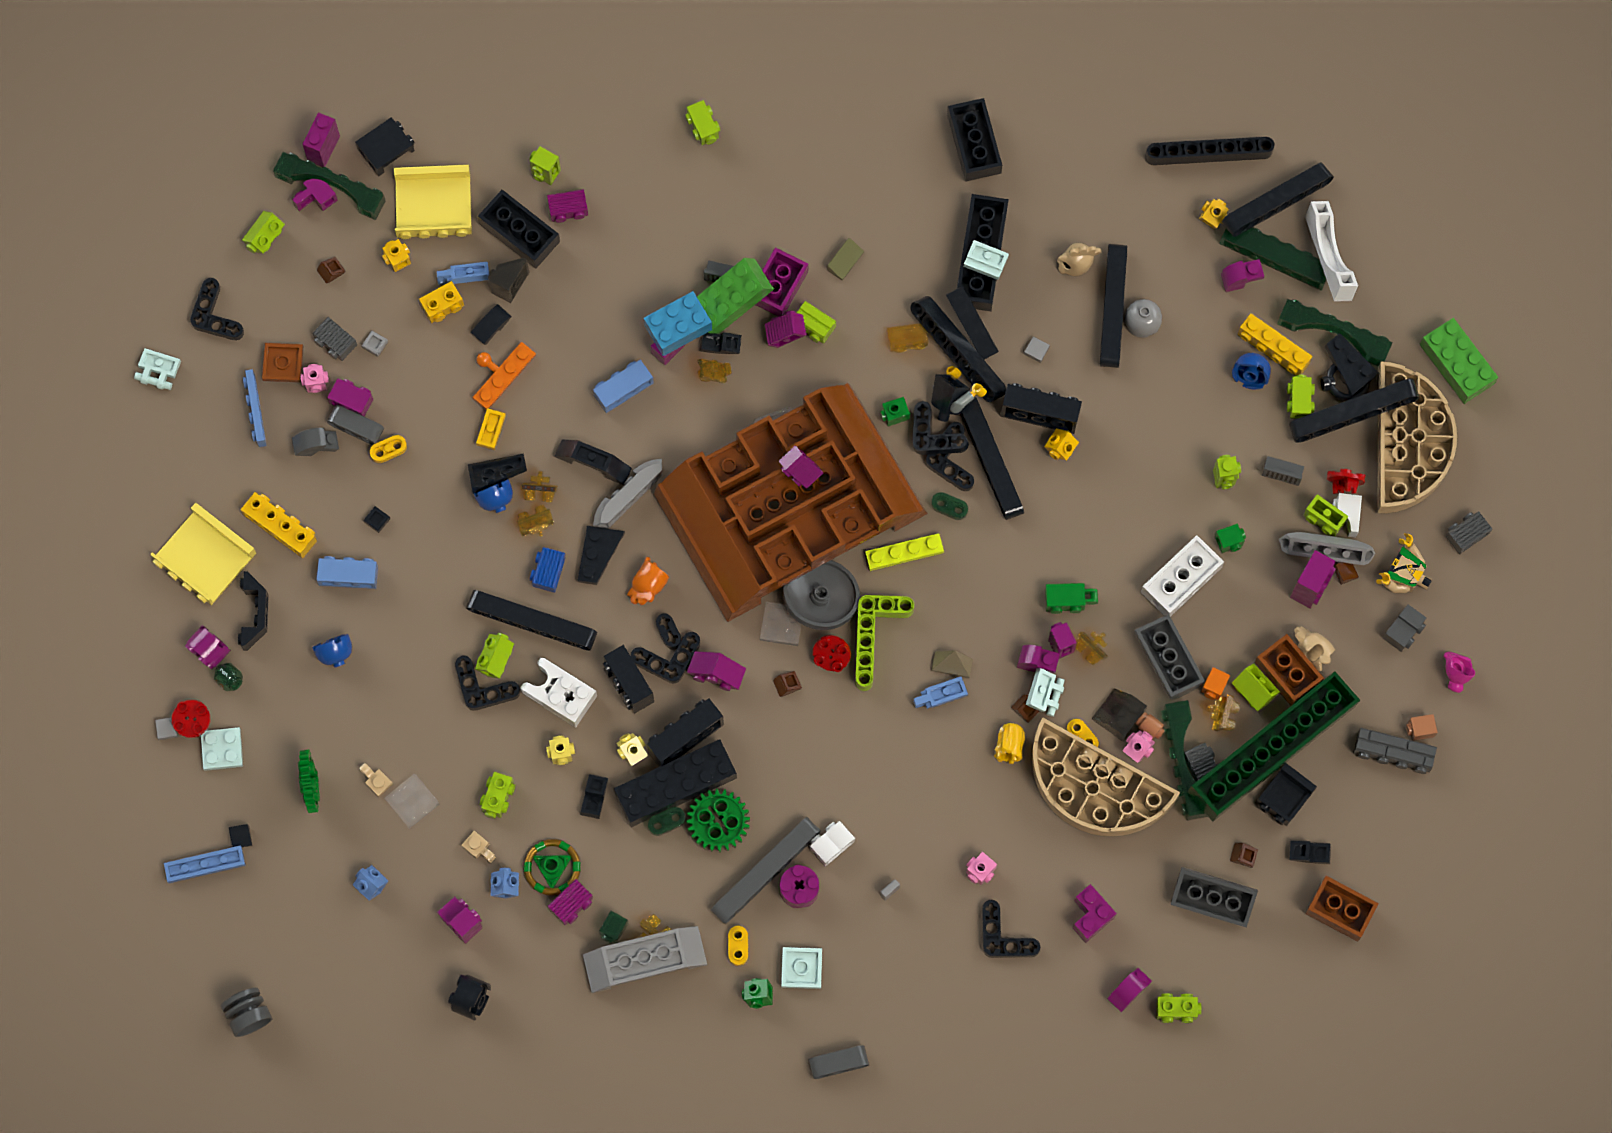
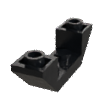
[555,439,632,485]
[238,571,269,651]

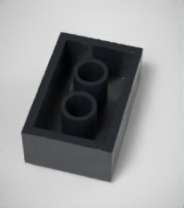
[602,644,654,714]

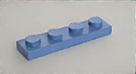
[243,369,267,447]
[164,846,246,883]

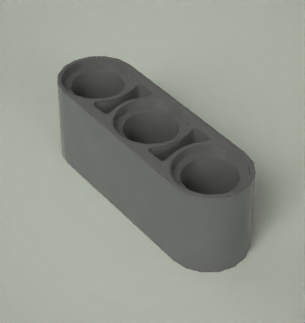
[327,405,384,445]
[809,1045,869,1079]

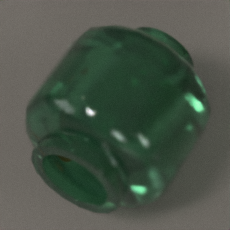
[214,663,243,691]

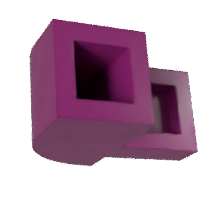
[292,179,338,211]
[1221,259,1265,292]
[1017,645,1060,673]
[1107,968,1152,1012]

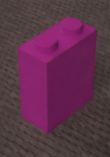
[302,112,340,168]

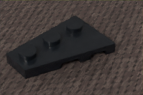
[1325,333,1379,398]
[468,453,527,494]
[578,526,625,585]

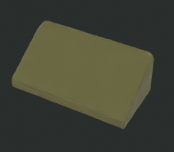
[827,238,864,281]

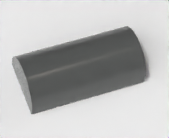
[1134,614,1205,700]
[1171,867,1258,928]

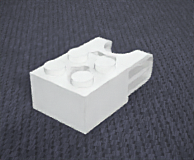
[520,658,597,728]

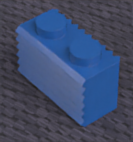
[530,547,566,593]

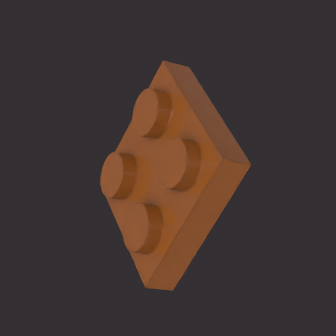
[262,343,304,383]

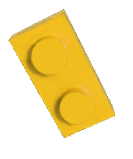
[476,408,506,450]

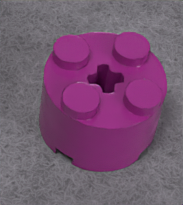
[185,625,231,669]
[780,865,819,908]

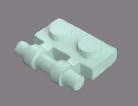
[134,348,181,390]
[1026,668,1065,717]

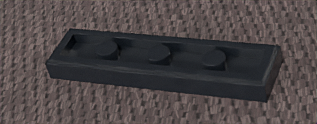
[946,285,999,360]

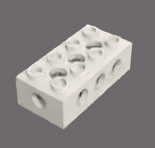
[1141,535,1224,617]

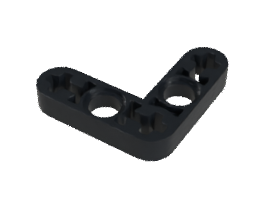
[190,278,244,341]
[913,401,969,455]
[926,422,974,491]
[631,632,700,684]
[455,656,520,711]
[982,900,1041,958]

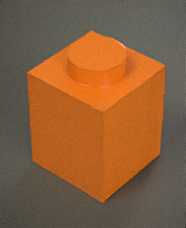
[1201,667,1230,700]

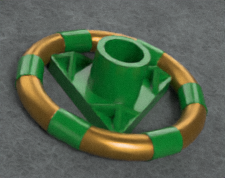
[524,839,581,895]

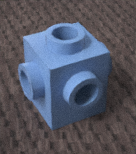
[353,865,388,901]
[491,868,519,899]

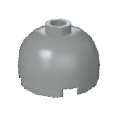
[1124,299,1162,338]

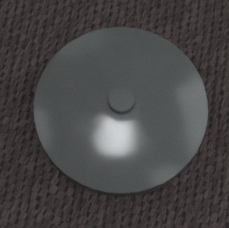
[783,560,860,630]

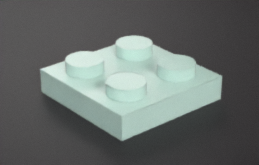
[201,727,243,771]
[781,947,822,989]

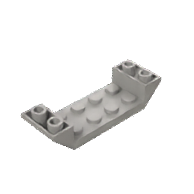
[583,926,707,993]

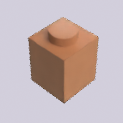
[1406,714,1438,741]

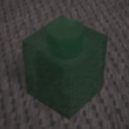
[599,911,629,944]

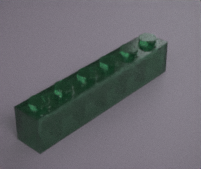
[1220,227,1327,291]

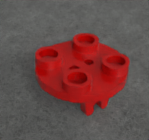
[1327,469,1366,494]
[813,635,851,672]
[172,700,211,738]

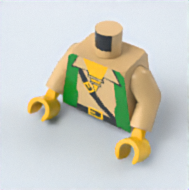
[1376,533,1432,593]

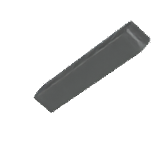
[711,817,821,924]

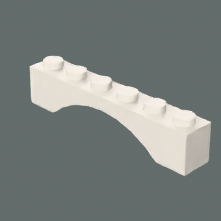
[1305,201,1358,301]

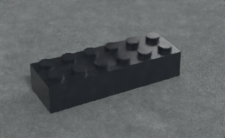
[957,194,1009,312]
[614,739,737,828]

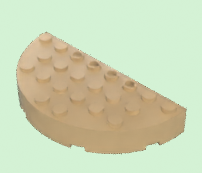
[1377,362,1457,513]
[1032,718,1180,836]

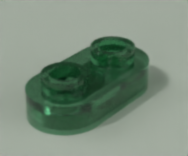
[931,492,968,520]
[648,807,685,836]

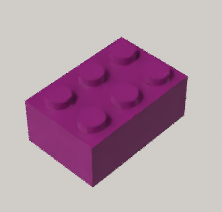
[755,247,809,317]
[1290,550,1336,608]

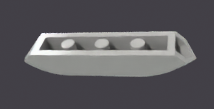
[593,459,662,529]
[1279,532,1376,565]

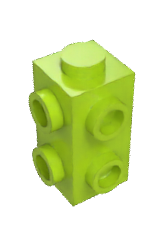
[685,100,721,145]
[242,211,285,254]
[1287,375,1315,419]
[1213,455,1241,489]
[475,633,515,678]
[479,772,516,819]
[1156,993,1202,1023]

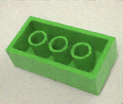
[697,258,774,334]
[1420,318,1498,404]

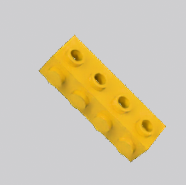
[1237,313,1313,375]
[240,492,317,559]

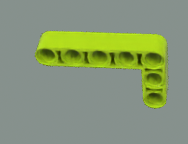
[855,595,914,691]

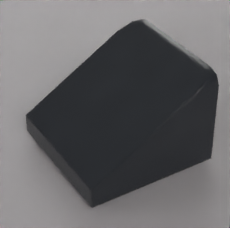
[229,824,253,847]

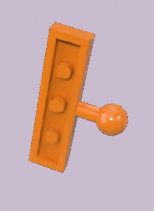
[473,342,536,410]

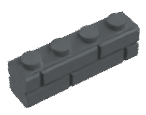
[1354,728,1437,774]

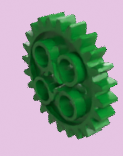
[298,749,320,813]
[687,789,750,853]

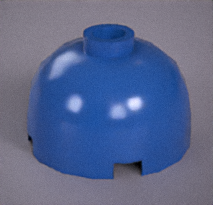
[1232,353,1271,390]
[474,479,513,513]
[312,634,352,668]

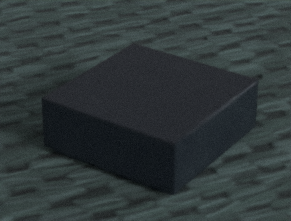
[363,506,391,533]

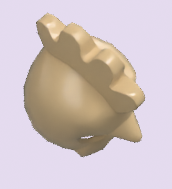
[1057,243,1101,276]
[1294,626,1335,671]

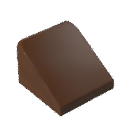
[317,257,346,284]
[1334,562,1359,585]
[773,671,802,697]
[1011,694,1039,723]
[1230,843,1258,868]

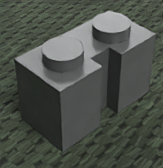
[1383,604,1426,652]

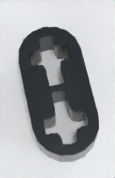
[656,613,681,649]

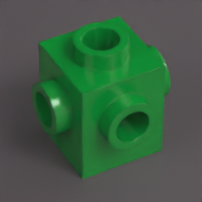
[742,978,773,1009]

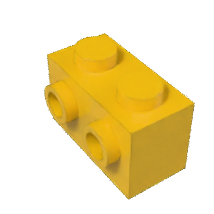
[419,281,464,324]

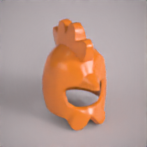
[627,557,669,605]

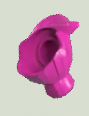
[1443,652,1475,693]

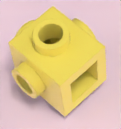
[616,733,648,766]
[546,736,575,765]

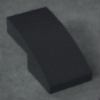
[471,304,512,345]
[700,332,742,354]
[580,774,608,819]
[1289,840,1331,864]

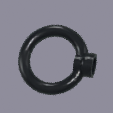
[1320,364,1370,401]

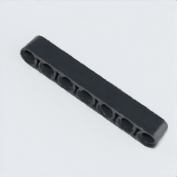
[1145,137,1275,165]
[1222,162,1334,237]
[1100,244,1128,368]
[910,296,1006,402]
[1289,379,1419,443]
[960,397,1024,520]
[466,590,598,651]

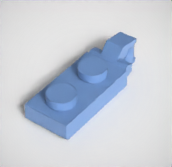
[437,262,490,285]
[913,676,968,709]

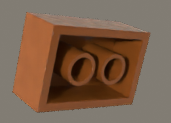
[1254,634,1324,706]
[1305,876,1379,942]

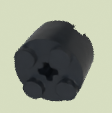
[448,975,491,1021]

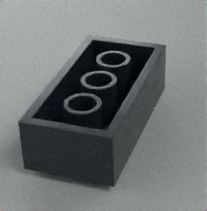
[947,98,1003,182]
[477,189,560,269]
[1001,383,1082,434]
[647,698,724,767]

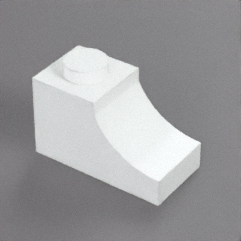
[1332,493,1362,538]

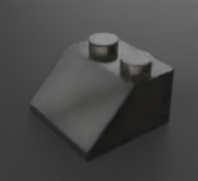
[488,258,530,303]
[1092,688,1147,741]

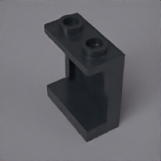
[355,117,415,176]
[1256,763,1317,826]

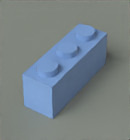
[593,359,654,413]
[317,556,378,589]

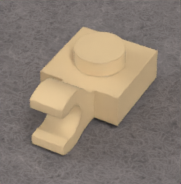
[359,763,393,797]
[461,831,496,863]

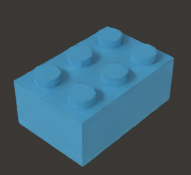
[643,291,712,356]

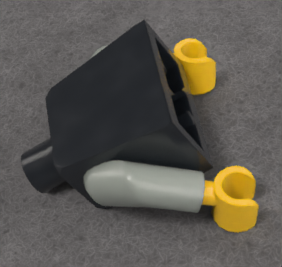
[931,366,987,422]

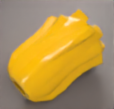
[994,723,1025,764]

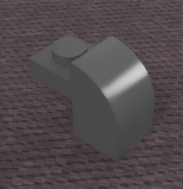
[292,428,339,456]

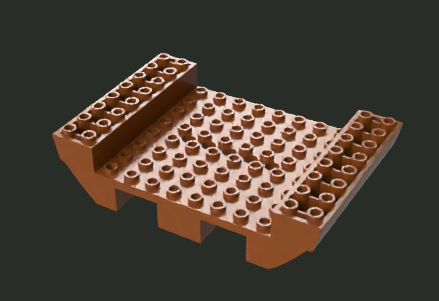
[654,383,928,622]

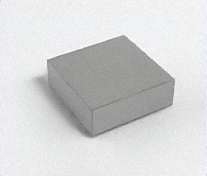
[362,331,388,357]
[1024,336,1050,363]
[155,717,178,740]
[881,879,900,901]

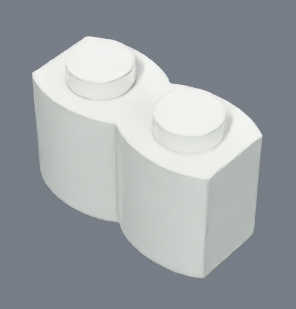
[810,821,855,866]

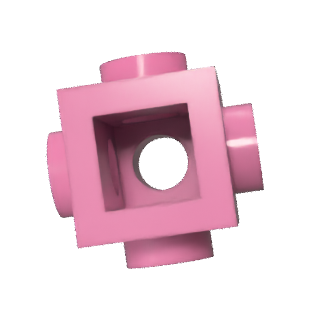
[301,364,329,393]
[1123,731,1155,763]
[966,852,997,885]

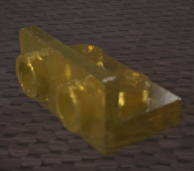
[887,323,928,353]

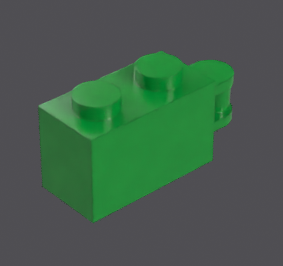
[1045,583,1098,614]

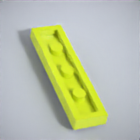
[865,533,944,571]

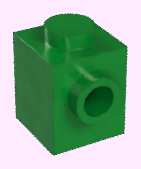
[880,397,910,427]
[1214,523,1246,554]

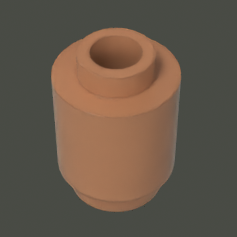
[1136,712,1165,740]

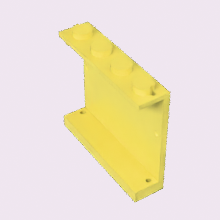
[394,165,472,239]
[150,503,256,605]

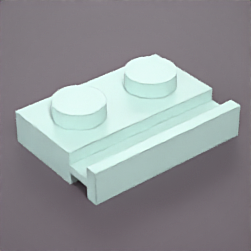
[963,240,1009,280]

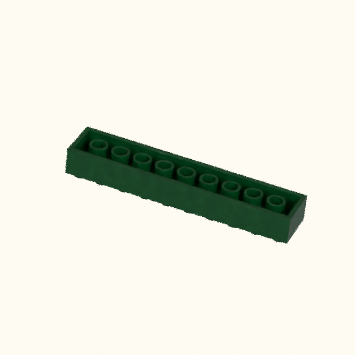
[1187,671,1360,822]

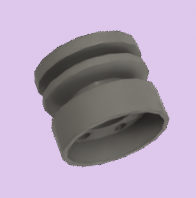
[221,988,273,1037]

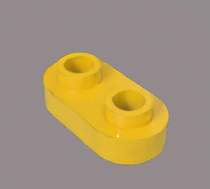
[370,435,407,463]
[1067,719,1099,747]
[728,926,748,966]

